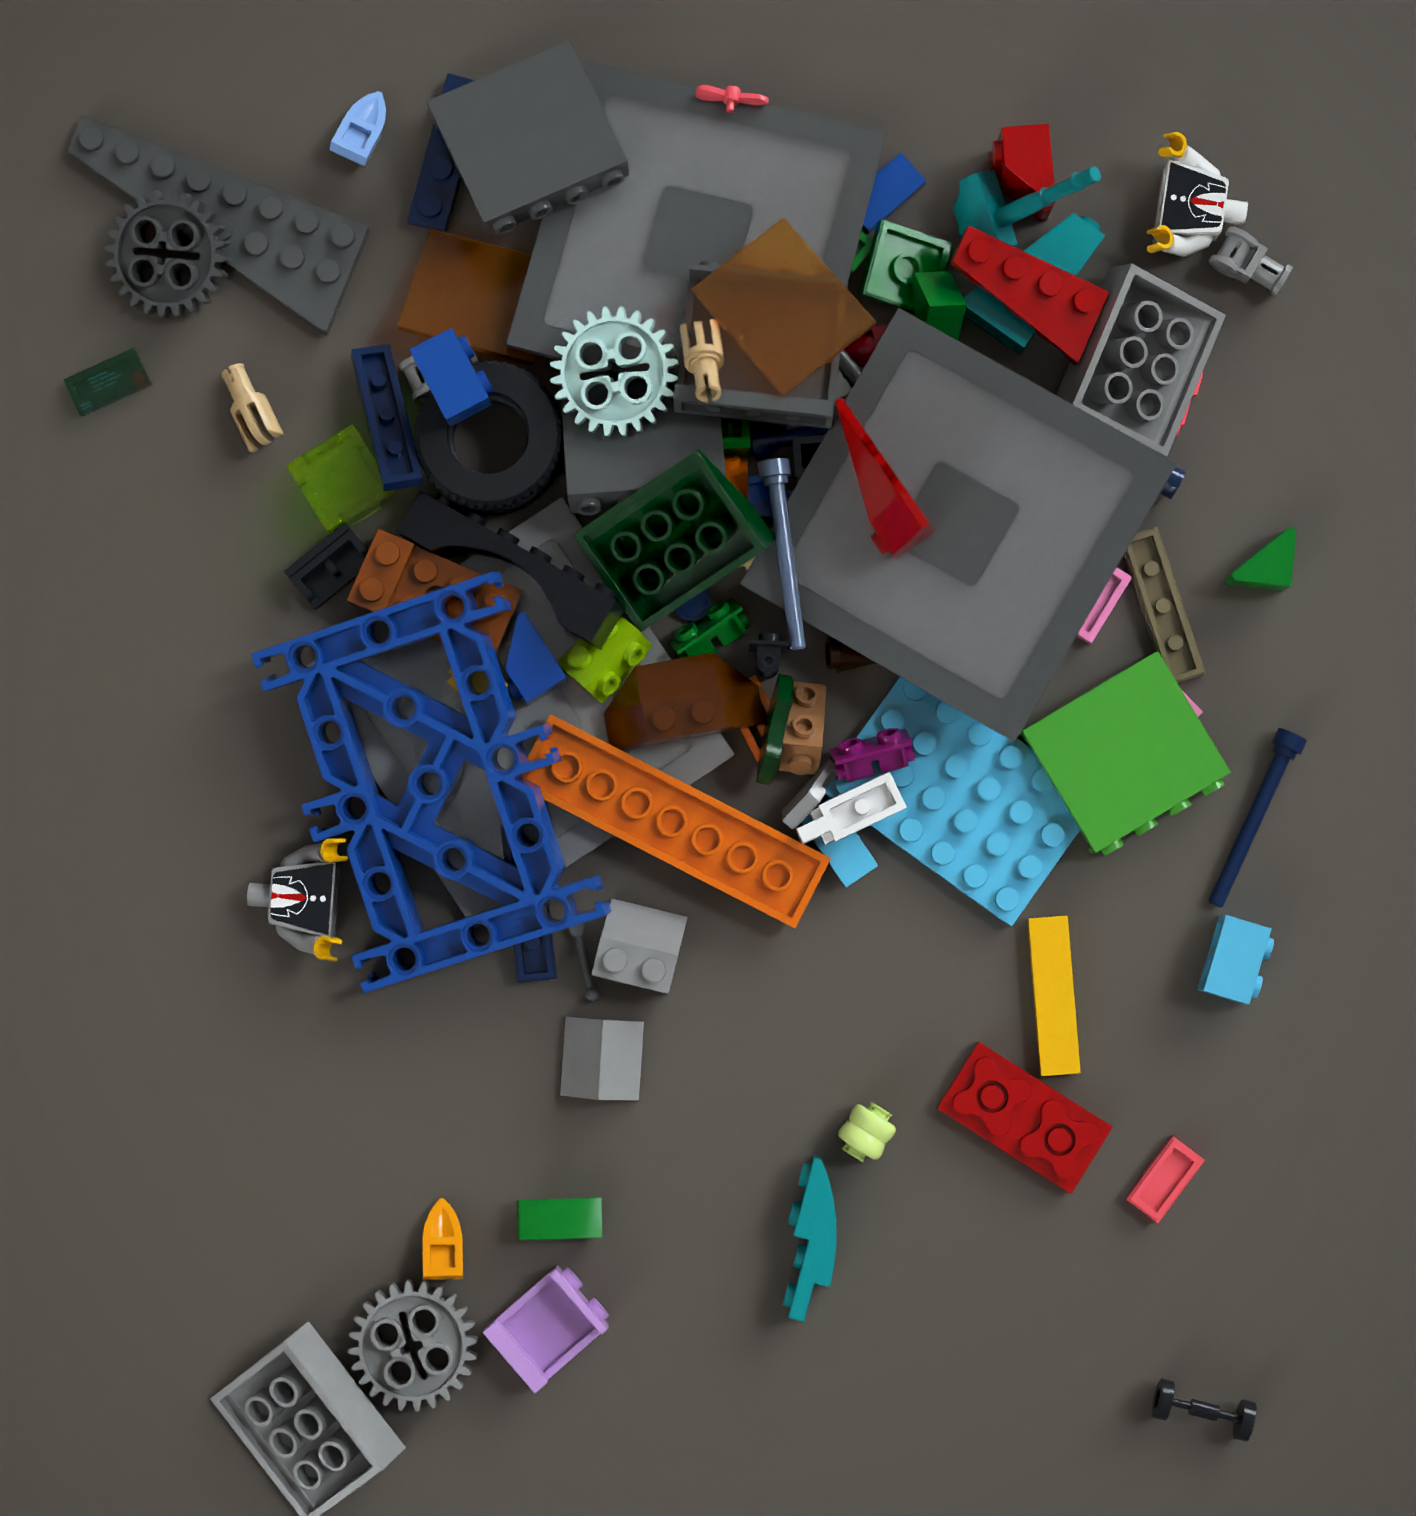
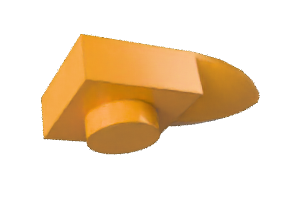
[423,1198,463,1280]

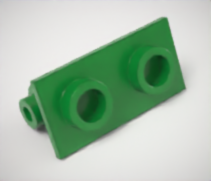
[668,598,751,658]

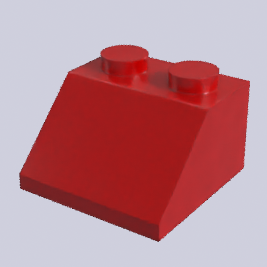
[988,124,1056,222]

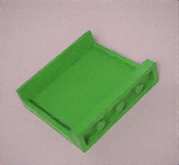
[1019,651,1231,856]

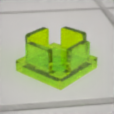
[286,424,395,533]

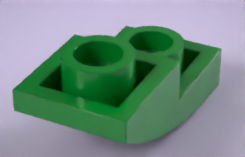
[516,1198,602,1240]

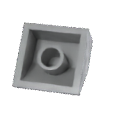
[591,899,688,994]

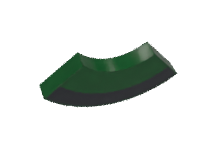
[756,673,794,785]

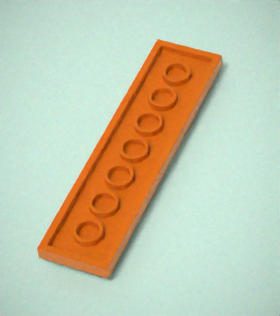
[522,714,831,928]

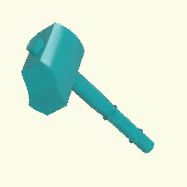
[953,166,1101,247]

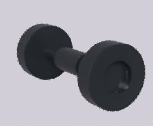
[1152,1378,1256,1442]

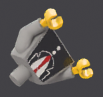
[247,838,348,962]

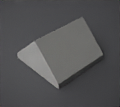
[560,1016,644,1100]

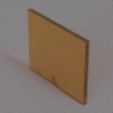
[692,217,876,397]
[397,228,536,366]

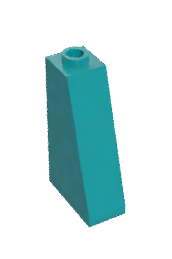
[964,213,1105,356]

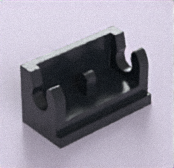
[284,522,368,609]

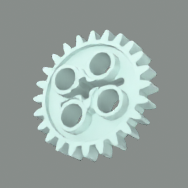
[550,306,679,437]

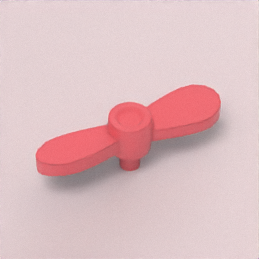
[695,85,769,113]

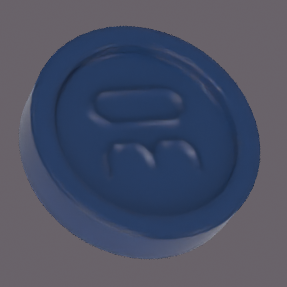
[674,589,711,622]

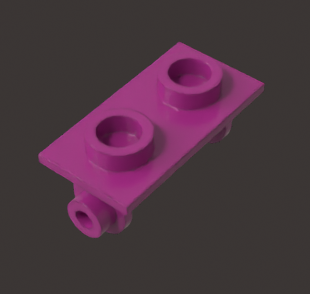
[830,728,915,783]

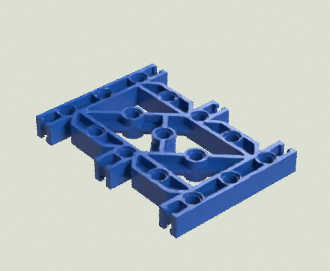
[251,572,612,993]

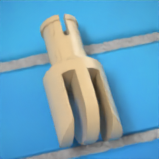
[680,319,724,402]
[221,363,284,453]

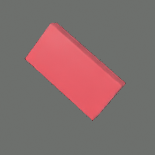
[1124,1135,1205,1223]

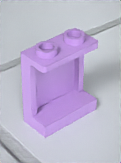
[483,1265,609,1393]

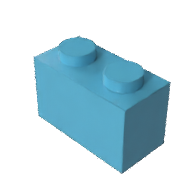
[1197,915,1274,1005]

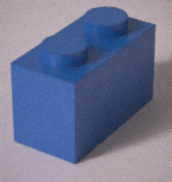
[409,327,494,427]

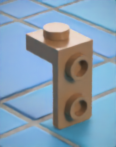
[779,681,827,775]

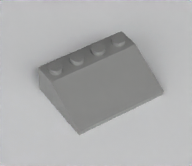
[1056,263,1226,457]
[210,1321,406,1516]

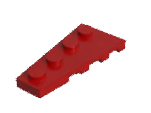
[950,226,1109,365]

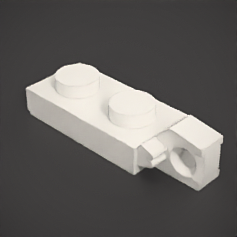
[796,772,907,844]

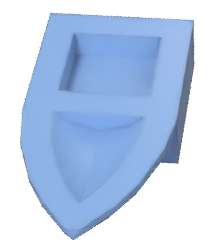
[330,91,386,167]

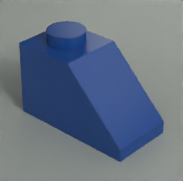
[505,611,568,706]

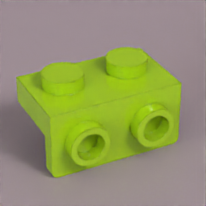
[557,616,652,703]

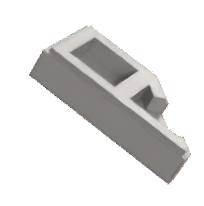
[781,758,837,829]

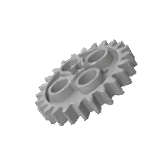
[348,1279,478,1412]

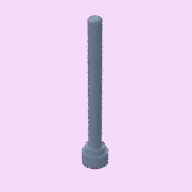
[757,458,806,650]

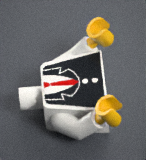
[1146,132,1248,257]

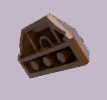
[604,653,765,750]

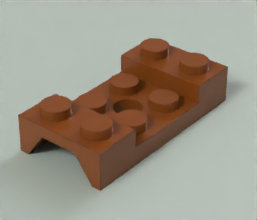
[347,529,525,656]

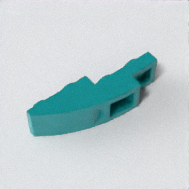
[782,1155,836,1322]

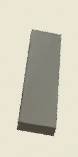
[1124,526,1206,683]

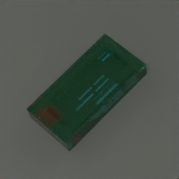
[63,347,153,417]

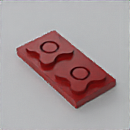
[936,1041,1113,1194]

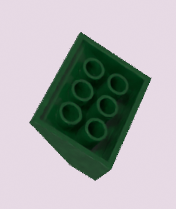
[572,448,775,632]

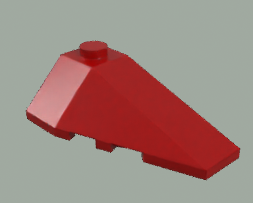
[835,397,935,559]

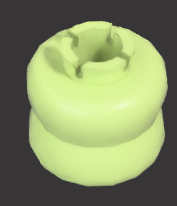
[838,1102,896,1162]

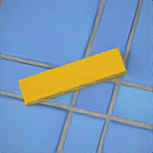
[1027,916,1081,1076]

